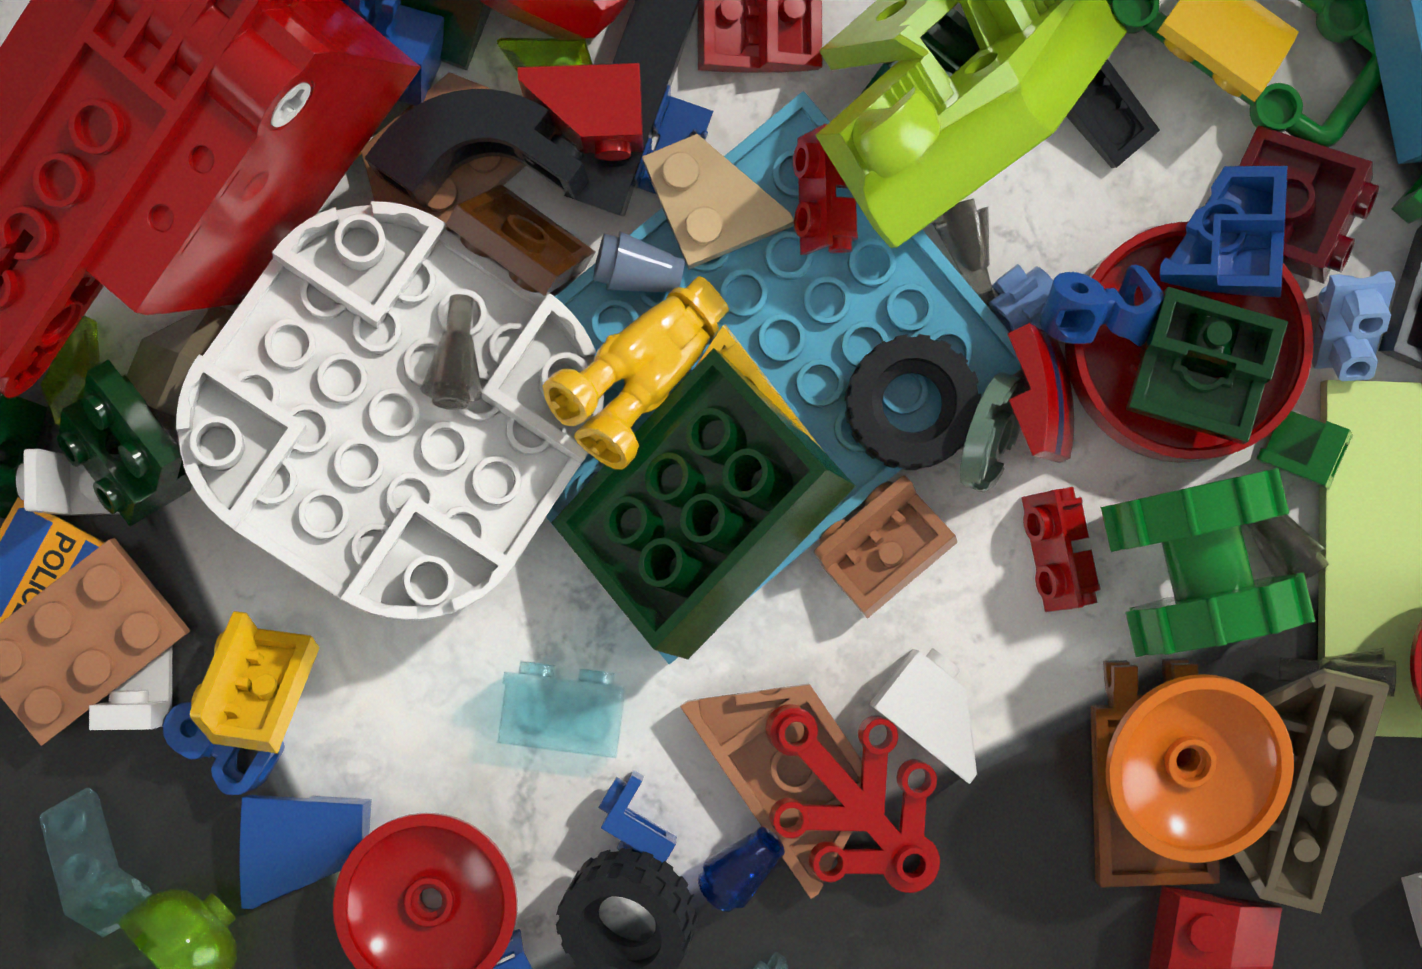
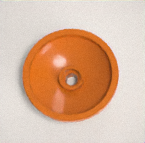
[1106,674,1294,863]

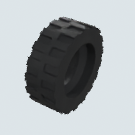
[844,334,981,470]
[556,848,698,969]

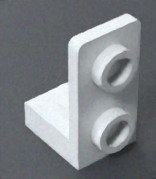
[16,449,122,516]
[89,646,172,730]

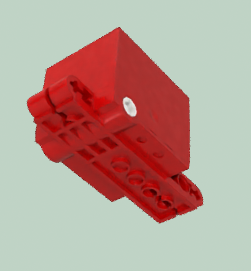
[0,0,421,398]

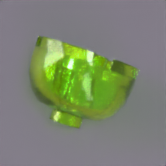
[116,888,237,969]

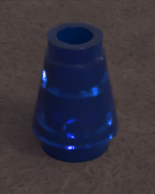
[698,827,785,912]

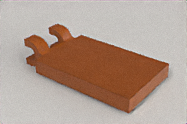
[1091,658,1220,887]

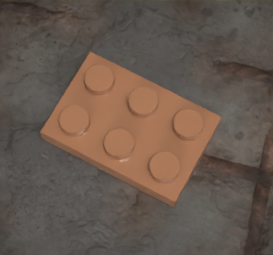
[0,538,190,746]

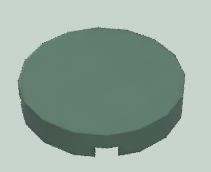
[960,372,1025,493]

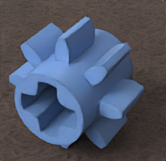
[989,264,1053,332]

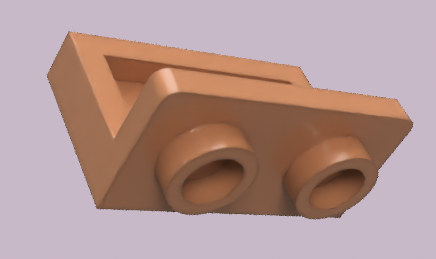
[814,475,958,619]

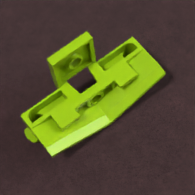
[815,0,1127,248]

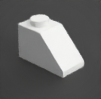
[869,648,977,784]

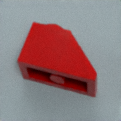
[518,63,643,161]

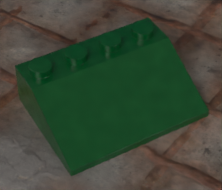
[551,348,856,660]

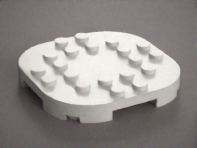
[176,201,604,620]

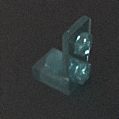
[39,788,156,938]

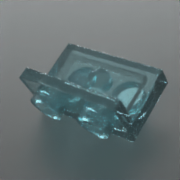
[497,661,626,758]

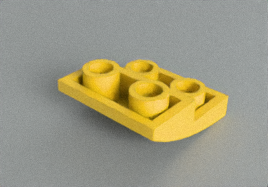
[1157,0,1299,102]

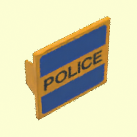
[0,497,105,623]

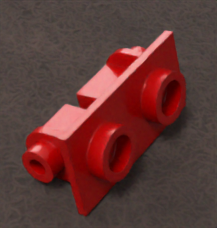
[793,124,858,255]
[1021,487,1101,612]

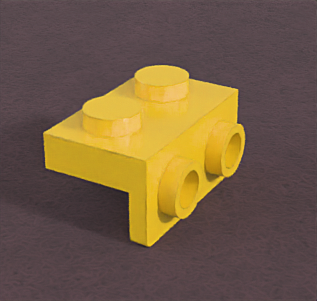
[190,611,320,754]

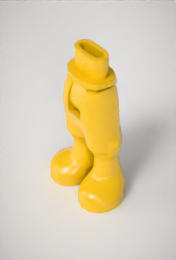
[542,276,729,470]

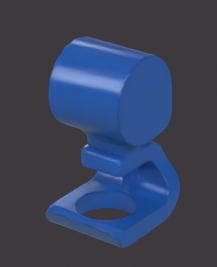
[1039,265,1164,347]
[163,701,285,795]

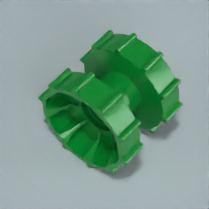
[1100,468,1315,657]

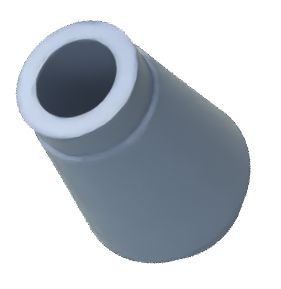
[593,231,685,293]

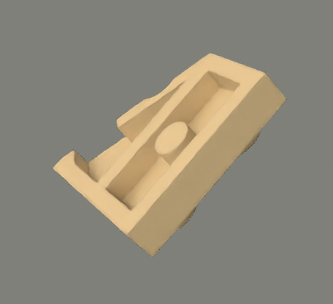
[642,134,794,270]

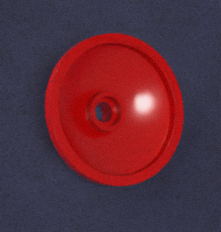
[333,813,518,969]

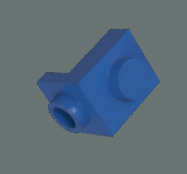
[598,770,677,862]

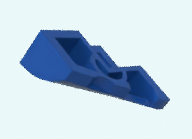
[1160,166,1287,297]
[240,795,372,909]

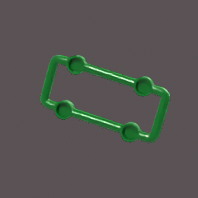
[1107,0,1382,147]

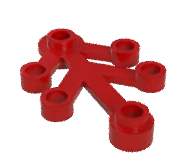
[766,704,940,893]

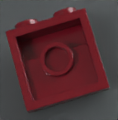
[1239,125,1379,284]

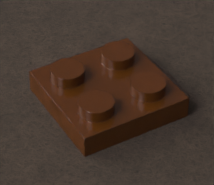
[446,184,596,296]

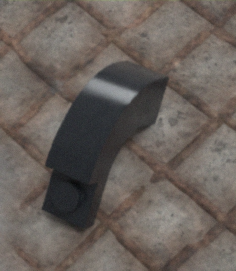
[364,89,589,209]

